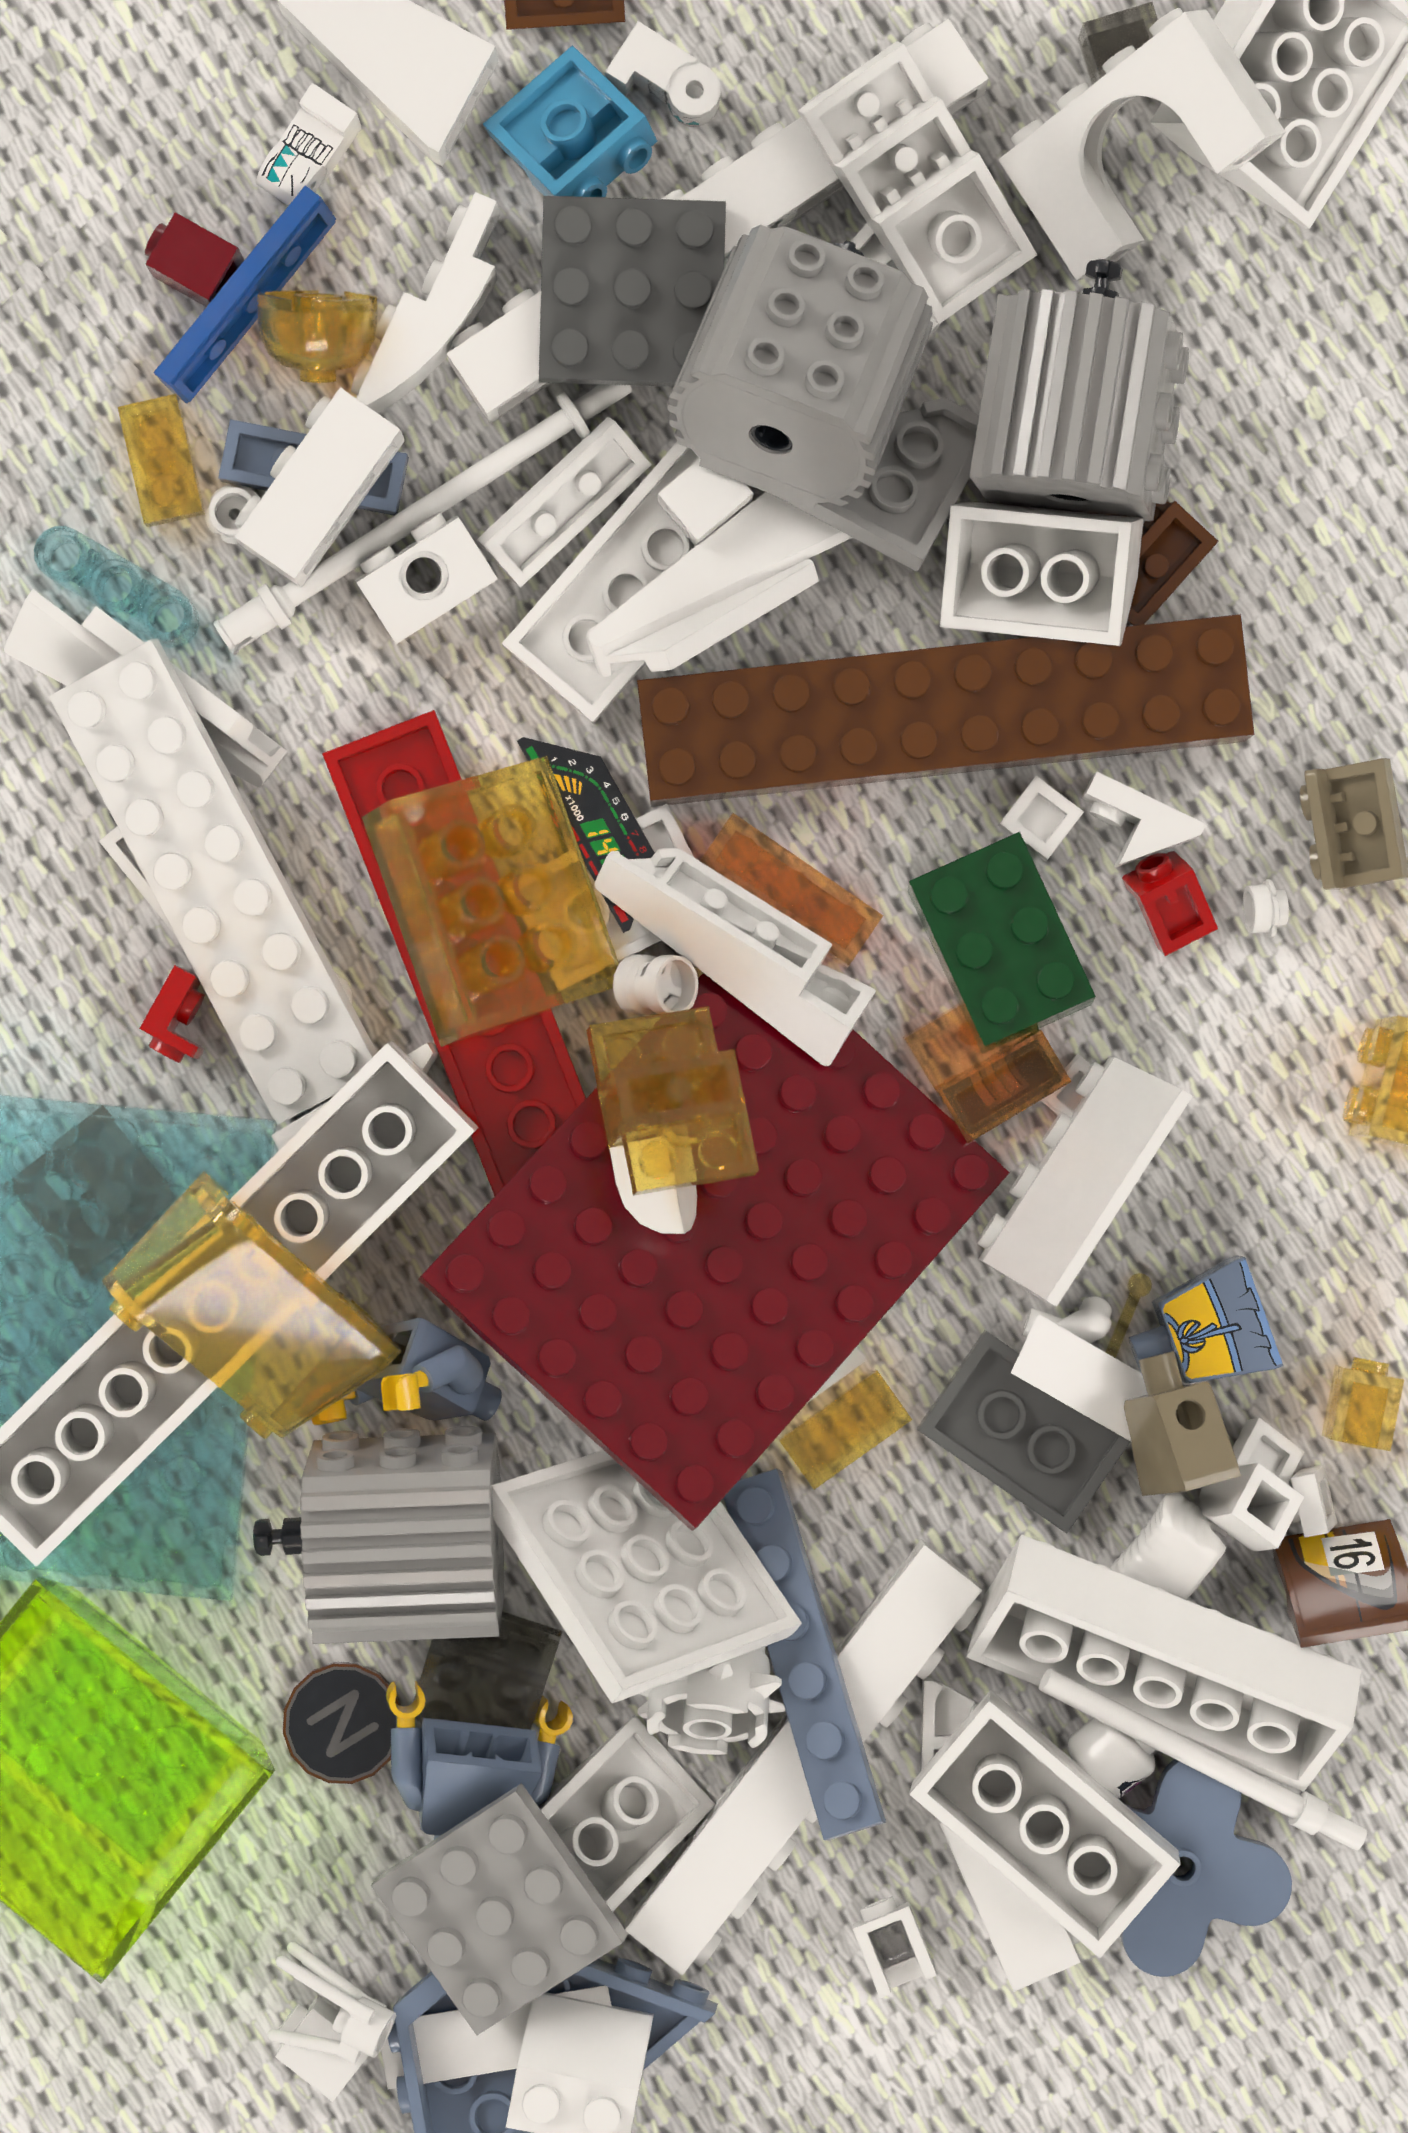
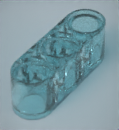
[34,526,200,648]

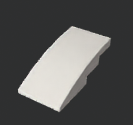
[797,41,1037,324]

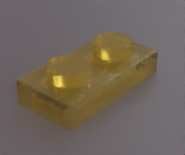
[117,394,205,528]
[779,1369,912,1490]

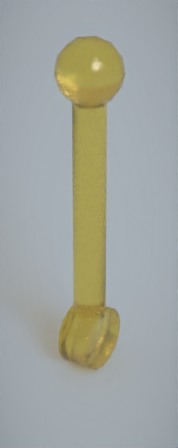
[1105,1273,1152,1358]

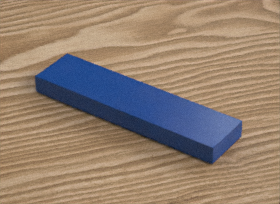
[153,185,336,404]

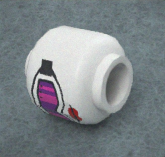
[1067,1718,1157,1799]

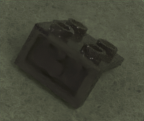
[414,1611,563,1730]

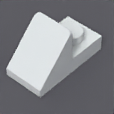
[1081,772,1206,868]

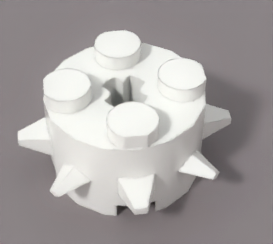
[638,1646,786,1755]

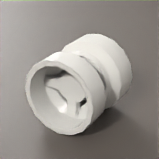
[613,954,699,1016]

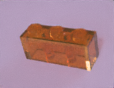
[700,813,884,969]

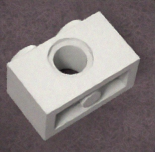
[355,512,498,644]

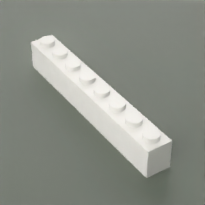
[625,1539,982,1975]

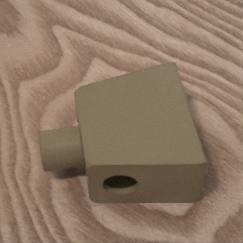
[1124,1351,1241,1496]

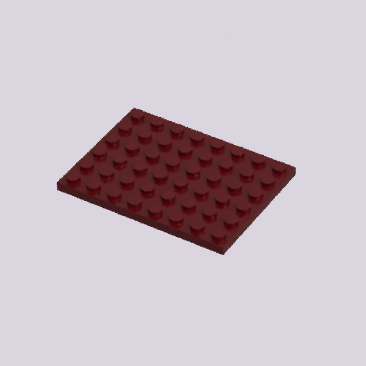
[418,973,1010,1531]

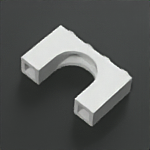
[998,8,1286,281]

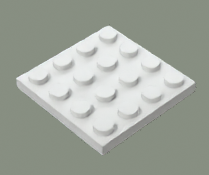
[491,1450,802,1704]

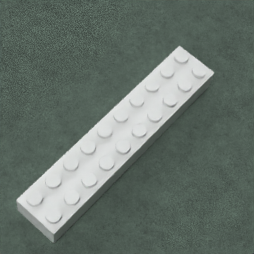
[0,1041,479,1567]

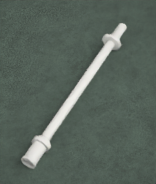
[213,384,633,655]

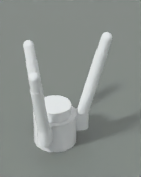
[268,1942,396,2064]

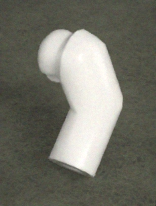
[1021,1296,1112,1344]

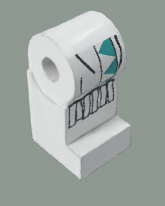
[605,21,721,127]
[256,83,362,206]

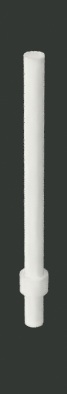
[1039,1668,1367,1851]

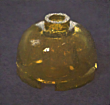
[258,290,378,383]

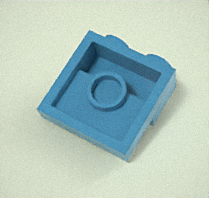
[483,45,658,197]

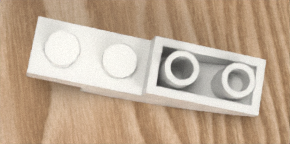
[351,192,500,413]

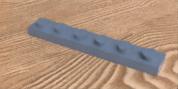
[724,1468,886,1841]

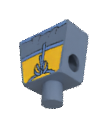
[1128,1255,1283,1383]

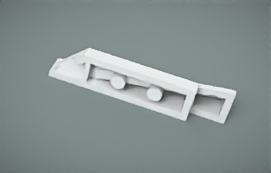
[586,492,853,677]
[4,589,288,788]
[594,848,876,1066]

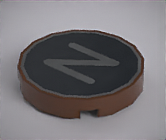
[283,1662,401,1784]

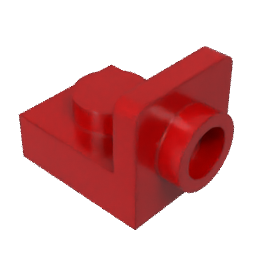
[1122,851,1218,956]
[139,965,205,1063]

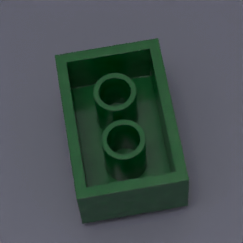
[908,832,1096,1054]

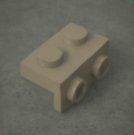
[1300,758,1408,890]

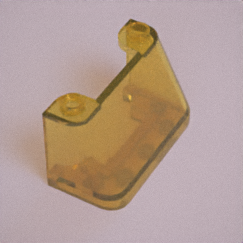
[102,1171,402,1439]

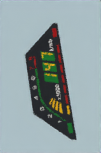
[517,737,655,933]

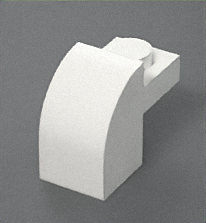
[1199,1418,1304,1551]

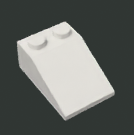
[538,1715,716,1912]

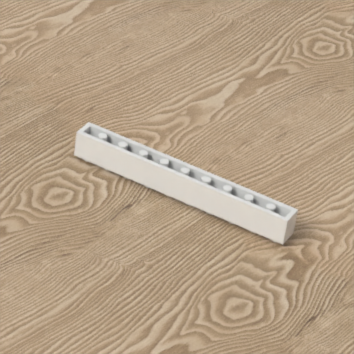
[447,19,989,424]

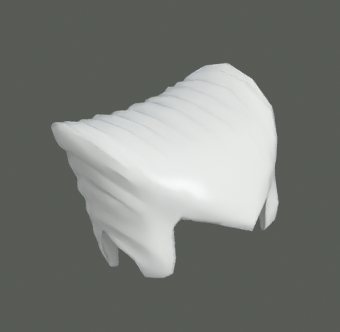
[1110,1492,1227,1600]

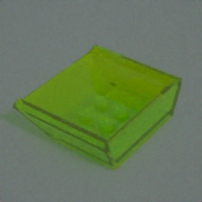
[0,1576,275,1984]

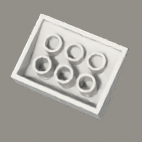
[1150,0,1408,229]
[977,1057,1193,1307]

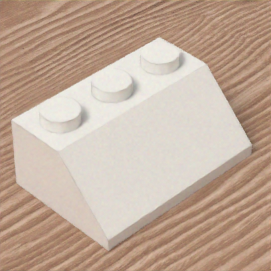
[940,501,1143,646]

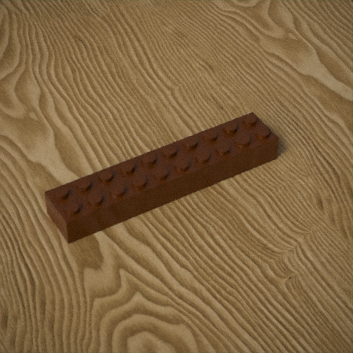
[637,614,1255,807]

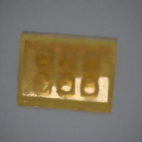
[362,756,619,1047]

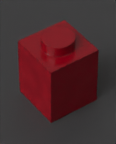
[145,212,244,307]

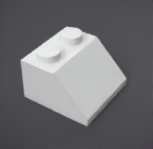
[506,1992,654,2133]

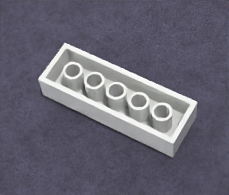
[966,1534,1362,1792]

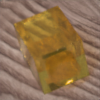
[1322,1357,1404,1451]

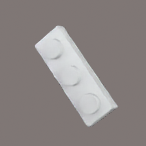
[477,417,652,588]

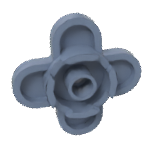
[1120,1759,1292,1977]

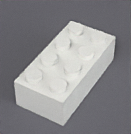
[909,1690,1181,1958]

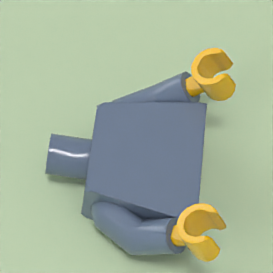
[309,1317,502,1426]
[386,1681,573,1840]

